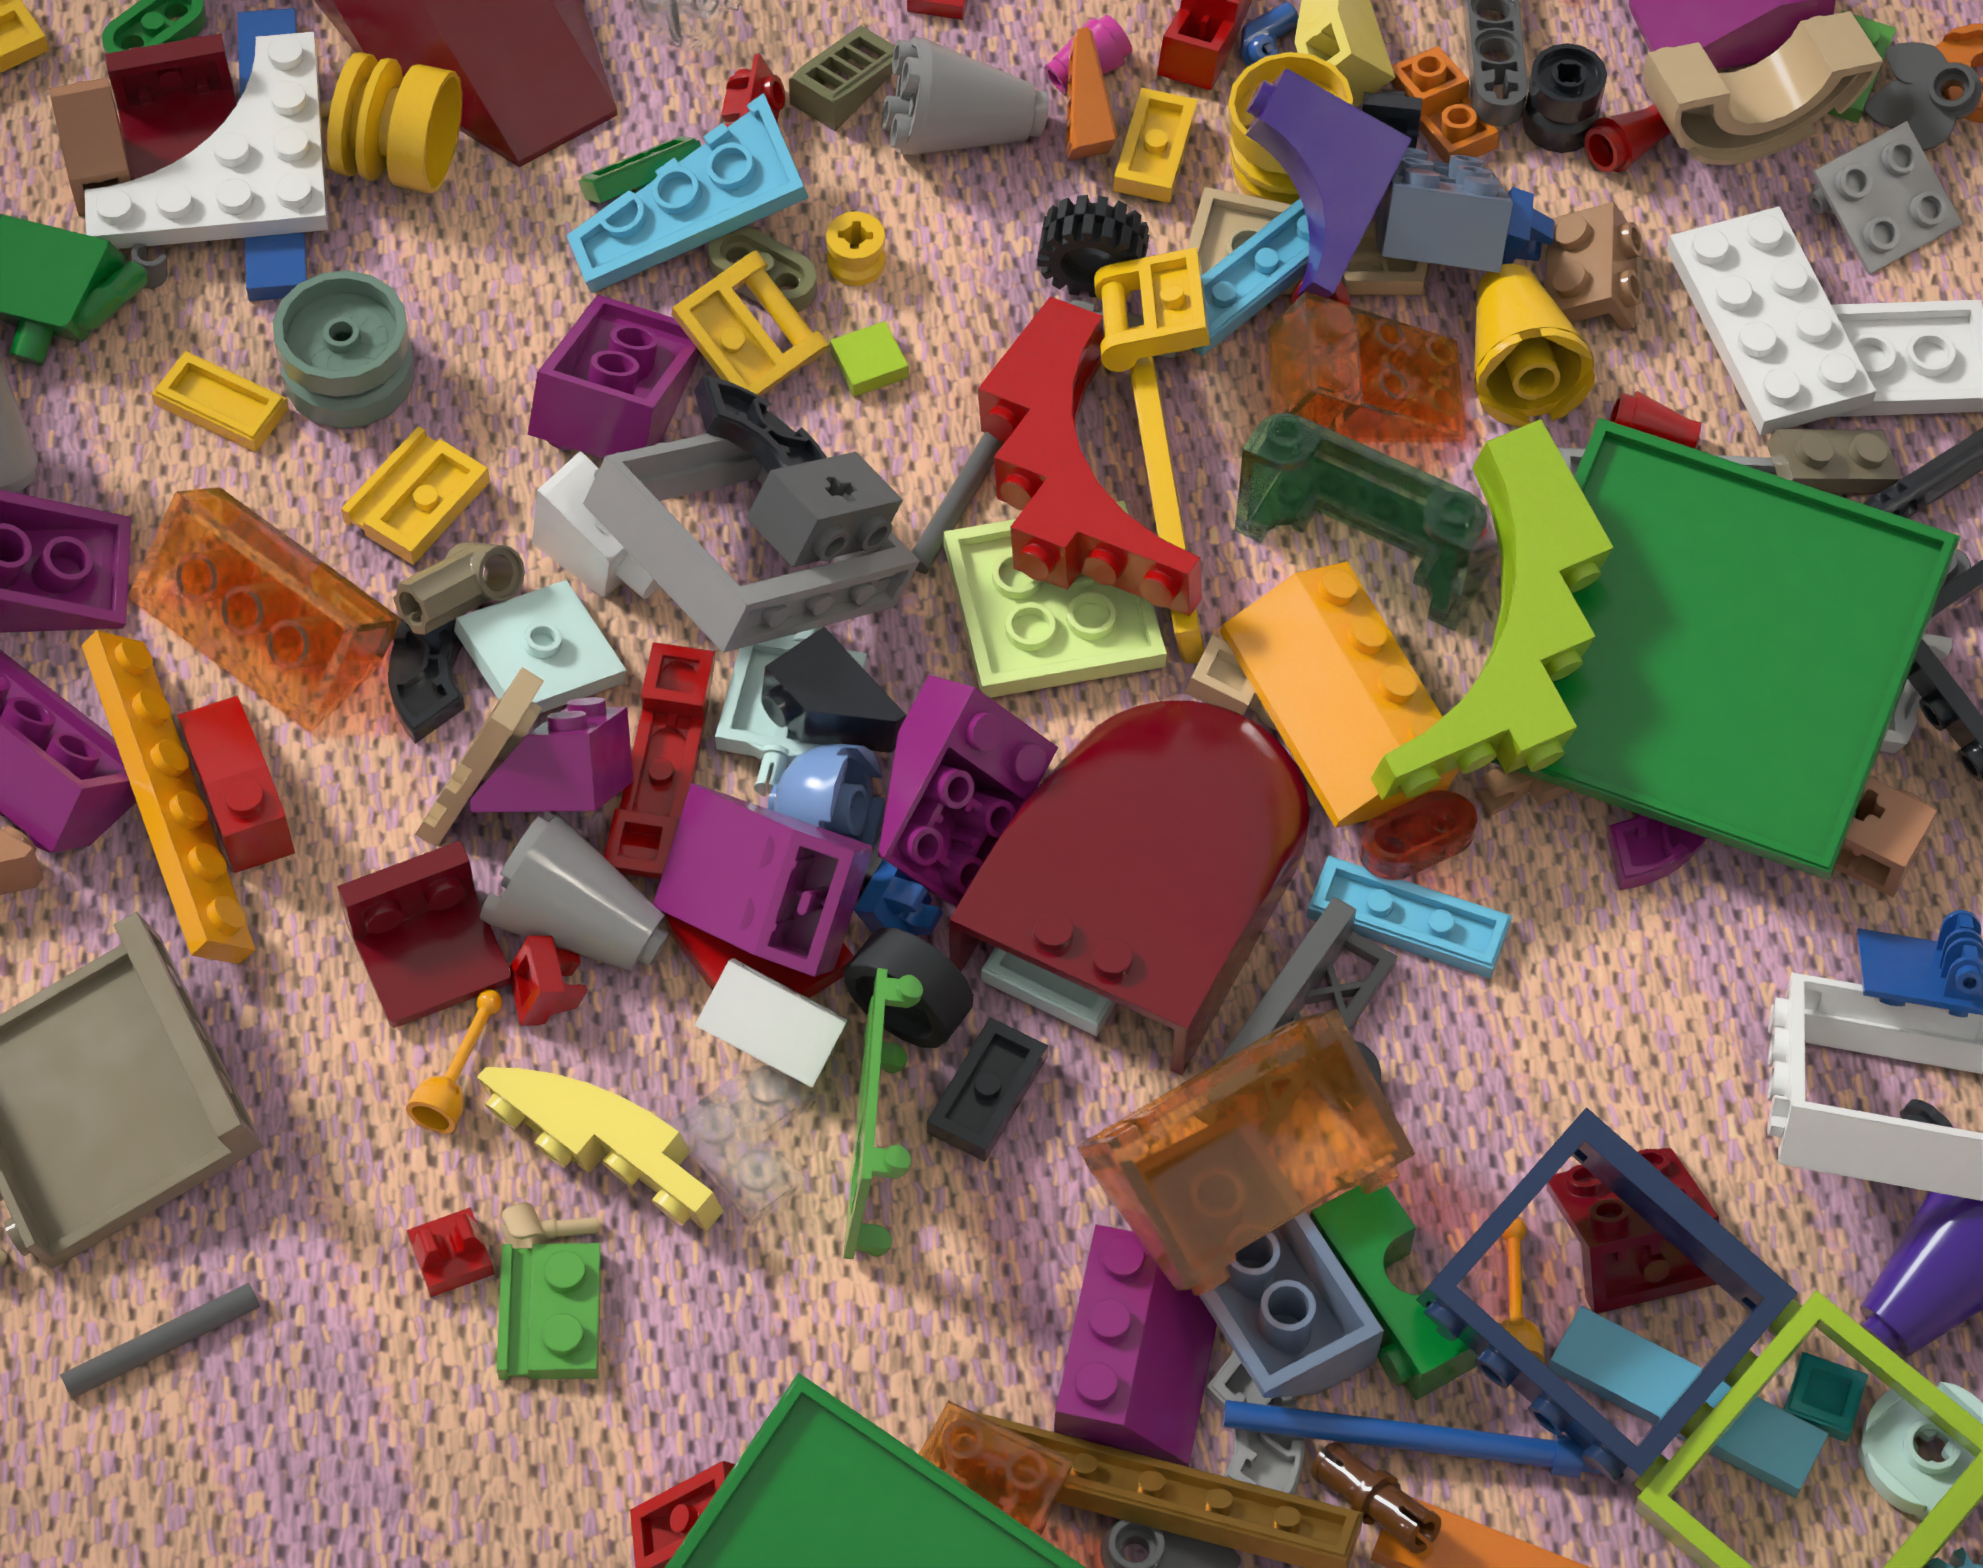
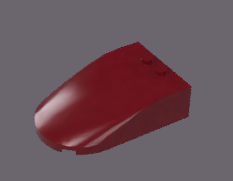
[949,700,1309,1076]

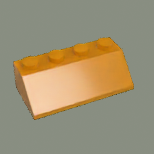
[1219,561,1460,828]

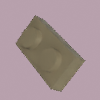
[1766,429,1901,493]

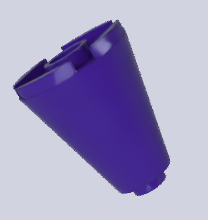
[1860,1192,1983,1356]

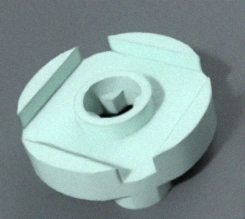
[1858,1381,1983,1521]

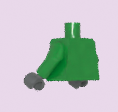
[0,213,168,366]

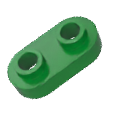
[102,0,207,54]

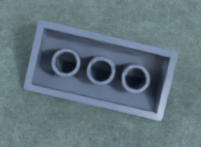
[1124,1112,1384,1398]

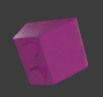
[470,697,633,812]

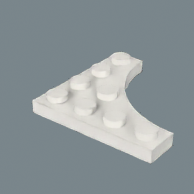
[85,32,328,249]

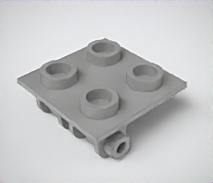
[1808,121,1963,275]

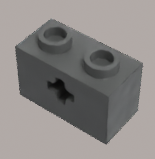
[746,452,903,567]

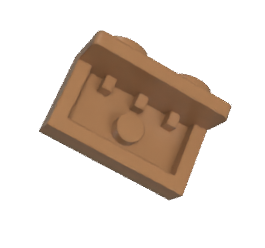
[1546,202,1643,330]

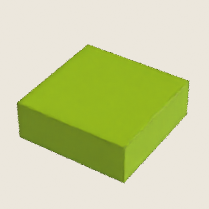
[830,321,909,397]

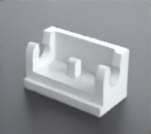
[695,958,850,1087]

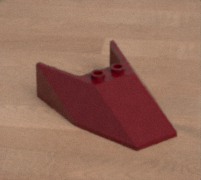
[314,0,618,167]

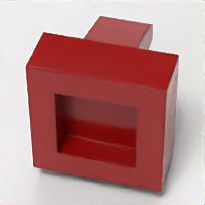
[509,936,587,1026]
[407,1207,495,1298]

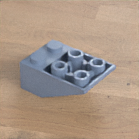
[1376,147,1513,273]

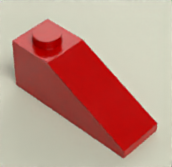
[177,695,295,874]

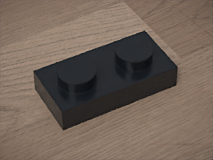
[927,1017,1048,1162]

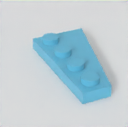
[566,93,809,293]

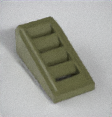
[789,25,895,131]

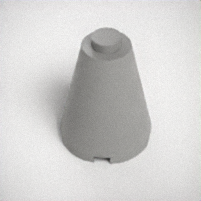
[480,811,669,972]

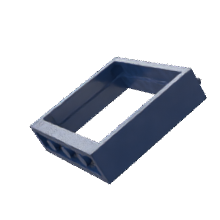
[1416,1107,1798,1487]

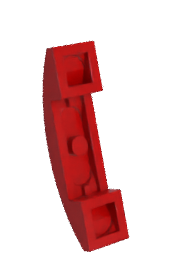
[604,642,715,879]

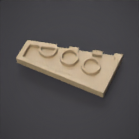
[1187,187,1430,295]

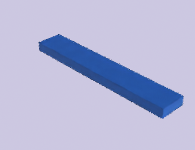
[237,8,308,301]

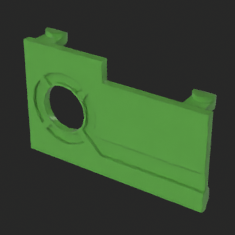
[843,968,923,1259]

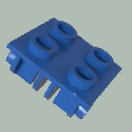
[1856,910,1983,1017]

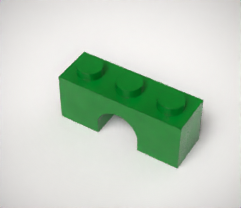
[1310,1174,1479,1400]

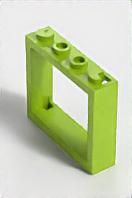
[1634,1290,1983,1568]

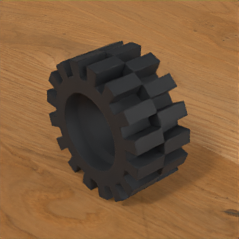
[1037,195,1150,298]

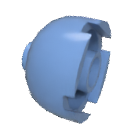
[768,744,884,846]

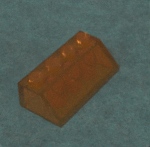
[127,487,402,731]

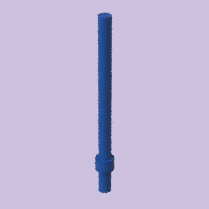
[1222,1400,1603,1478]

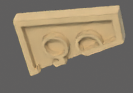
[415,667,544,846]

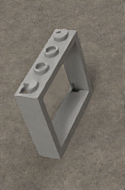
[583,418,920,653]

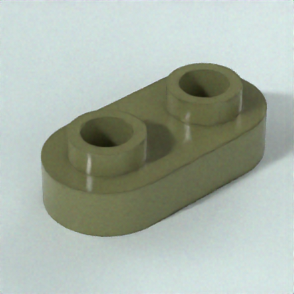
[708,226,817,312]

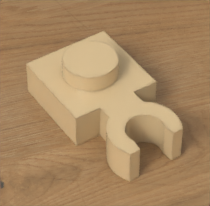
[1184,635,1277,730]

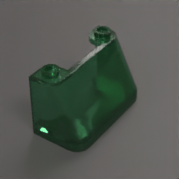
[1234,413,1499,631]

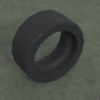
[844,928,974,1048]

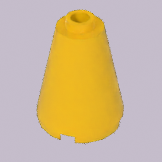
[1474,264,1595,427]

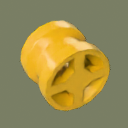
[826,211,886,286]

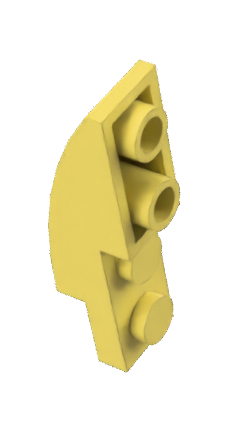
[477,1067,724,1232]

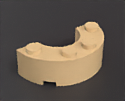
[1643,11,1883,165]

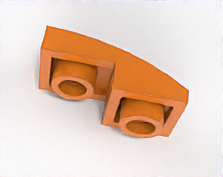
[1391,45,1499,163]

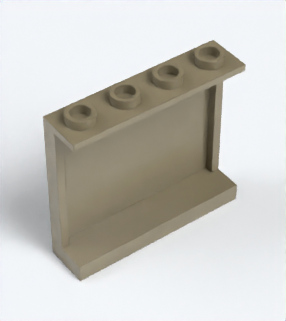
[0,911,264,1269]

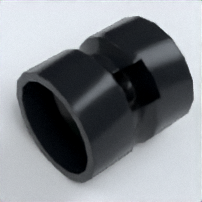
[1522,43,1607,153]

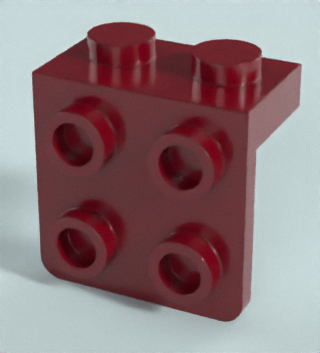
[105,33,237,180]

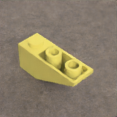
[1295,0,1395,107]

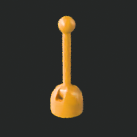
[406,989,502,1134]
[1499,1217,1545,1364]

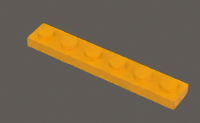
[81,630,256,964]

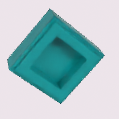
[1783,1352,1869,1442]

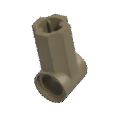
[393,541,525,634]

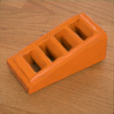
[1065,27,1118,161]

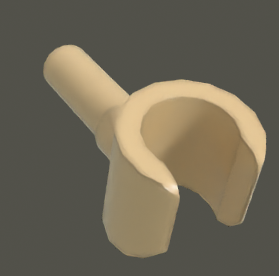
[500,1202,599,1248]

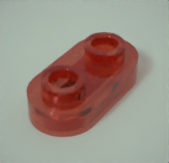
[1358,790,1478,880]

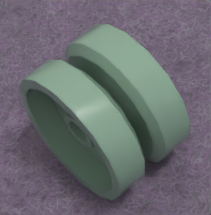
[273,270,415,429]

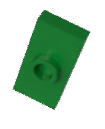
[578,136,702,203]

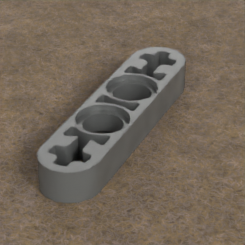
[1462,0,1528,126]

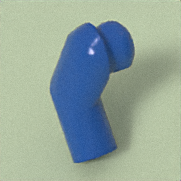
[1240,2,1299,67]

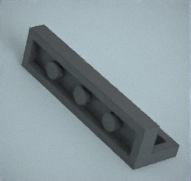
[1193,897,1398,1151]

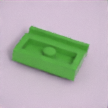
[497,1243,602,1380]

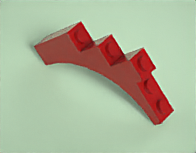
[978,296,1202,616]

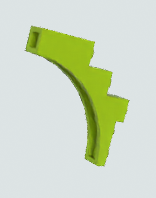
[1370,419,1614,801]

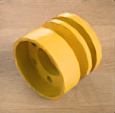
[327,52,462,194]
[1228,52,1353,204]

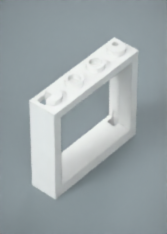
[1767,972,1983,1201]

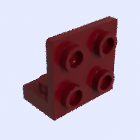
[337,840,512,1028]
[1547,1148,1719,1314]

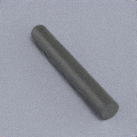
[911,431,1005,574]
[60,1282,260,1399]

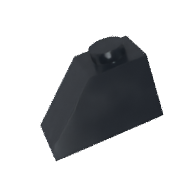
[761,627,906,753]

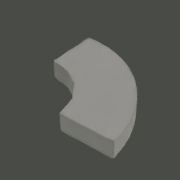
[1206,1352,1305,1495]

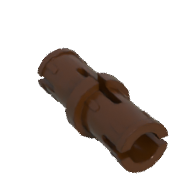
[1311,1442,1442,1554]

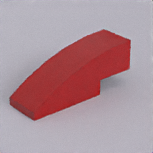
[1157,0,1252,90]

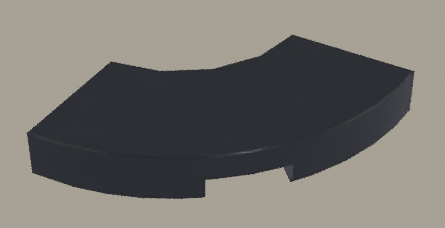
[694,375,827,474]
[387,614,465,744]

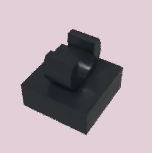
[1362,88,1422,149]

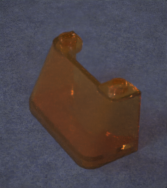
[1077,1009,1416,1296]

